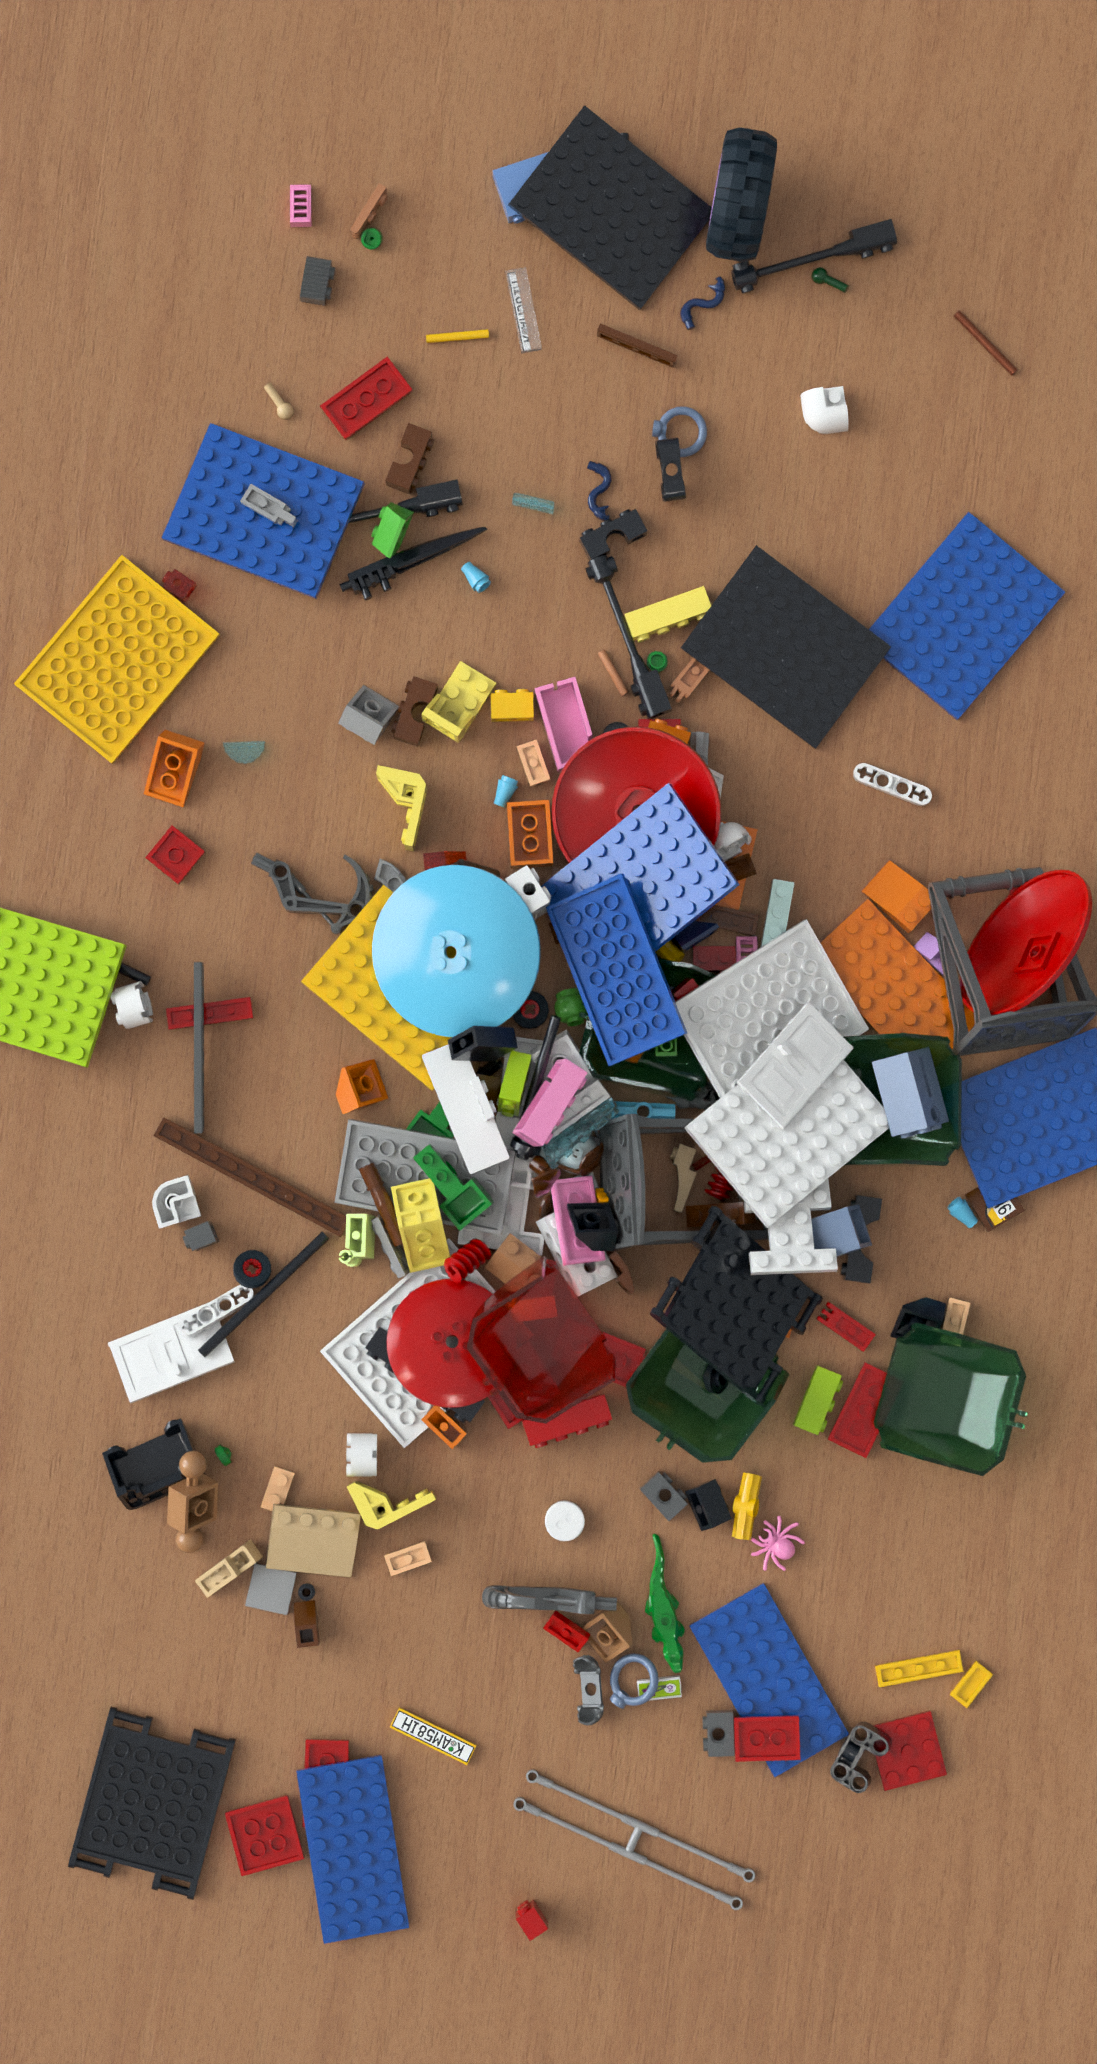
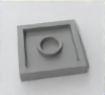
[245,1563,297,1615]

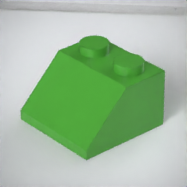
[371,502,414,558]

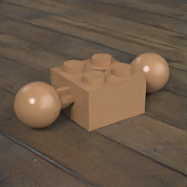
[167,1451,218,1553]

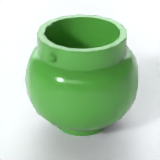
[554,988,588,1026]

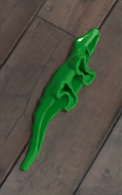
[645,1534,685,1673]

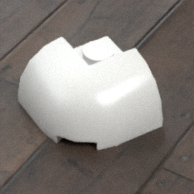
[800,386,849,434]
[152,1175,201,1229]

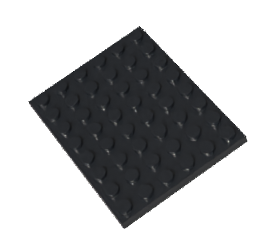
[508,105,712,310]
[680,545,891,749]

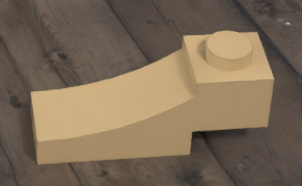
[670,1144,696,1213]
[195,1539,263,1598]

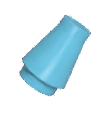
[461,561,491,593]
[494,775,518,808]
[947,1197,978,1228]

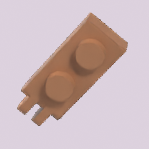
[669,658,710,703]

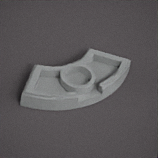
[374,859,406,893]

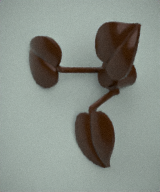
[529,1142,604,1219]

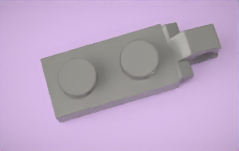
[240,484,298,527]

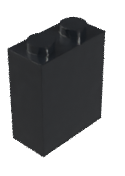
[448,1026,518,1062]

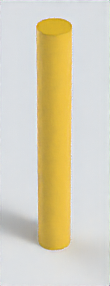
[426,329,489,343]

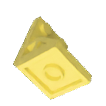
[421,661,496,743]
[376,765,427,851]
[391,1178,450,1273]
[347,1481,437,1530]

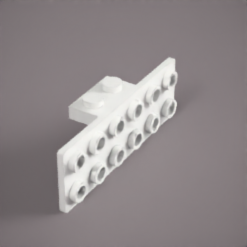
[422,1044,509,1174]

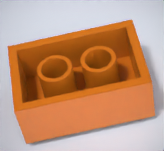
[507,800,553,869]

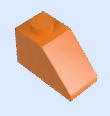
[421,1406,467,1449]

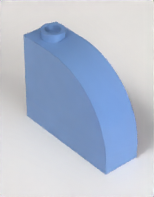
[492,152,548,224]

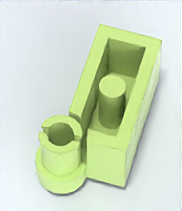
[339,1214,376,1267]

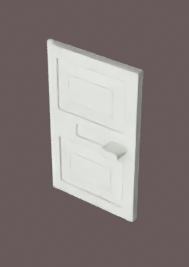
[737,1002,854,1129]
[108,1303,235,1403]

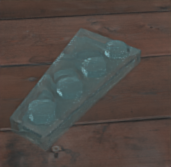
[542,1097,619,1169]

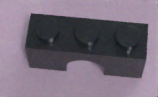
[579,509,647,561]

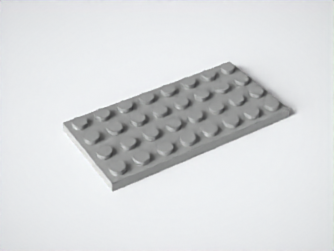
[334,1119,516,1235]

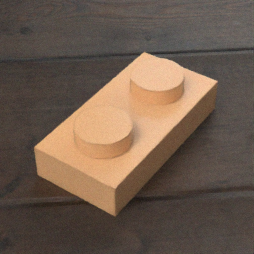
[517,740,550,787]
[939,1298,970,1344]
[261,1466,295,1511]
[384,1541,432,1576]

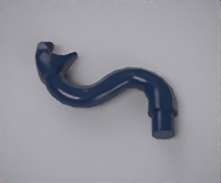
[680,276,725,330]
[587,461,612,521]

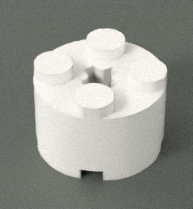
[111,981,153,1029]
[346,1433,377,1477]

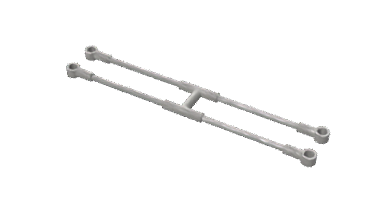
[513,1769,755,1910]

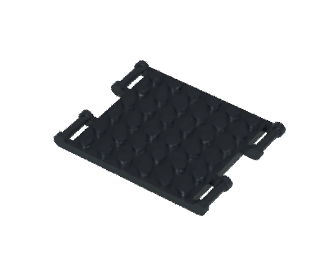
[650,1205,823,1406]
[68,1706,236,1900]

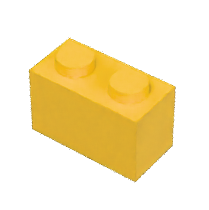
[491,689,534,722]

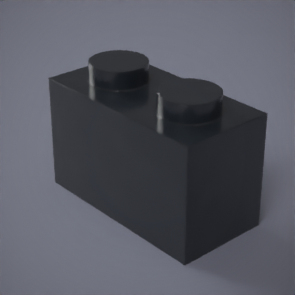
[685,1479,732,1531]

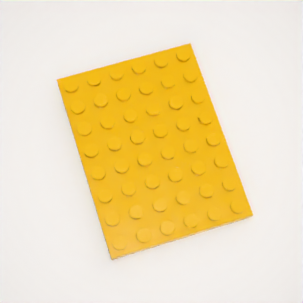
[14,555,220,765]
[301,885,457,1091]

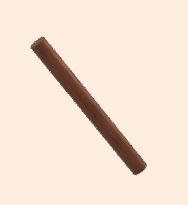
[954,310,1018,376]

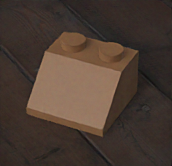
[484,1233,544,1293]

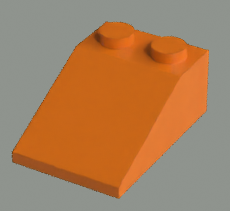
[144,729,205,807]
[861,860,931,934]

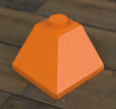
[336,1059,389,1114]

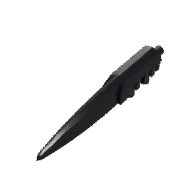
[339,527,487,600]

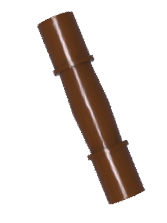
[359,1162,403,1247]

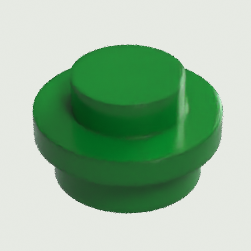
[646,651,668,672]

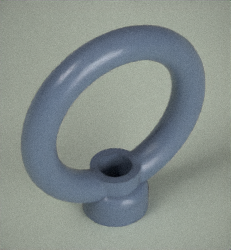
[652,406,707,457]
[610,1653,659,1709]

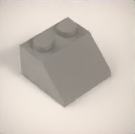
[338,685,399,745]

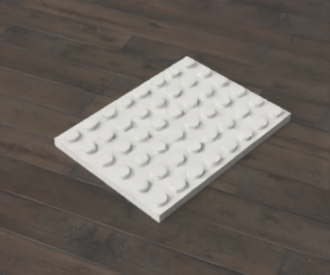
[675,919,869,1098]
[684,1060,889,1228]
[320,1238,533,1448]

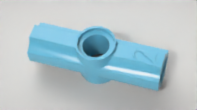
[611,1101,676,1119]

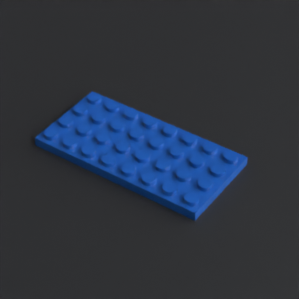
[546,873,687,1066]
[689,1583,849,1777]
[296,1755,409,1944]

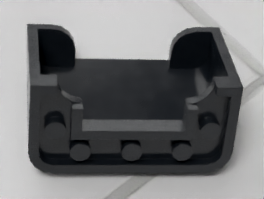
[102,1418,206,1510]

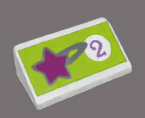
[637,1675,682,1701]

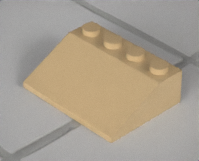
[266,1504,361,1577]

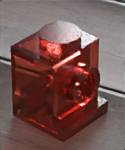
[162,569,197,603]

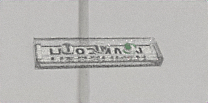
[505,267,542,354]

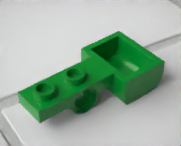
[406,1101,454,1138]
[413,1144,494,1231]

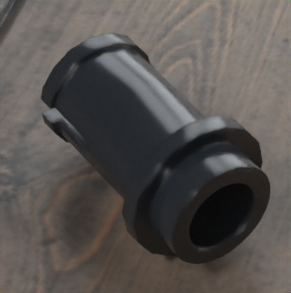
[476,1059,503,1076]
[298,1583,315,1601]

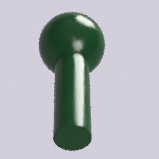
[811,267,849,293]

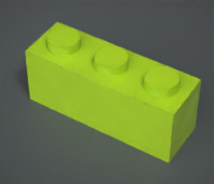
[793,1365,843,1435]

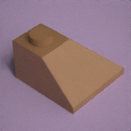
[581,1602,632,1663]

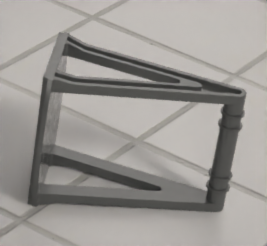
[928,867,1097,1057]
[599,1114,769,1251]

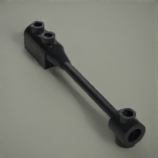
[731,219,897,293]
[349,480,463,523]
[585,555,672,719]

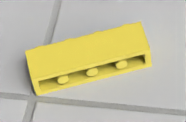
[624,586,711,642]

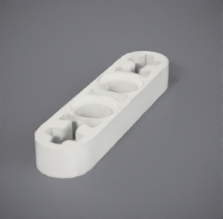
[853,763,932,806]
[178,1285,254,1338]

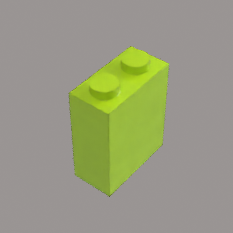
[498,1051,532,1117]

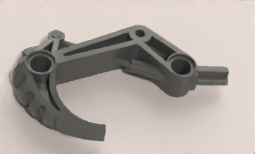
[251,853,374,934]
[482,1585,617,1614]

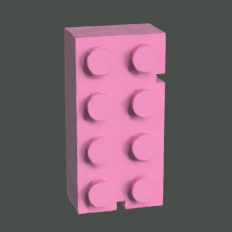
[534,677,593,773]
[512,1059,588,1147]

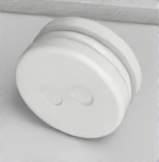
[545,1500,585,1541]

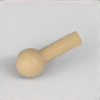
[264,383,294,420]

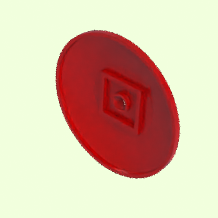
[387,1279,516,1408]

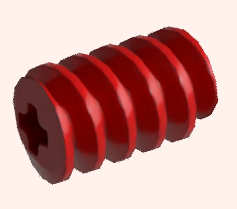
[703,1166,734,1202]
[444,1239,491,1283]

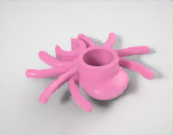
[751,1516,805,1571]

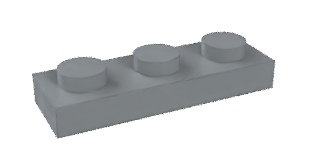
[371,1215,410,1278]

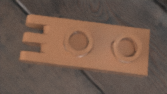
[351,183,388,239]

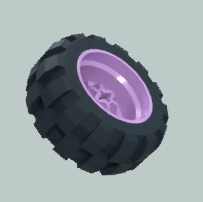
[706,127,777,262]

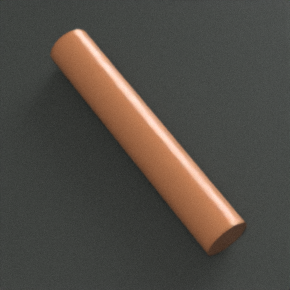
[598,650,629,696]

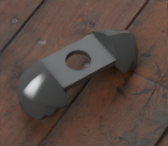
[573,1655,604,1726]

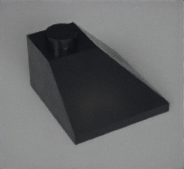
[567,1202,618,1251]
[890,1297,946,1350]

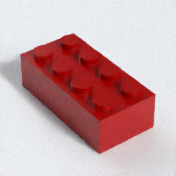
[522,1394,612,1448]

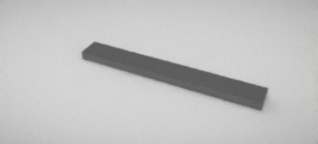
[194,962,204,1133]

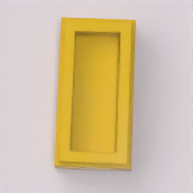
[950,1661,993,1708]

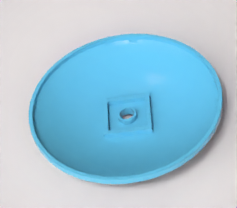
[372,865,541,1037]

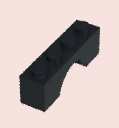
[840,1195,882,1284]

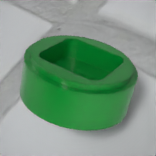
[361,228,383,250]
[214,1444,232,1466]

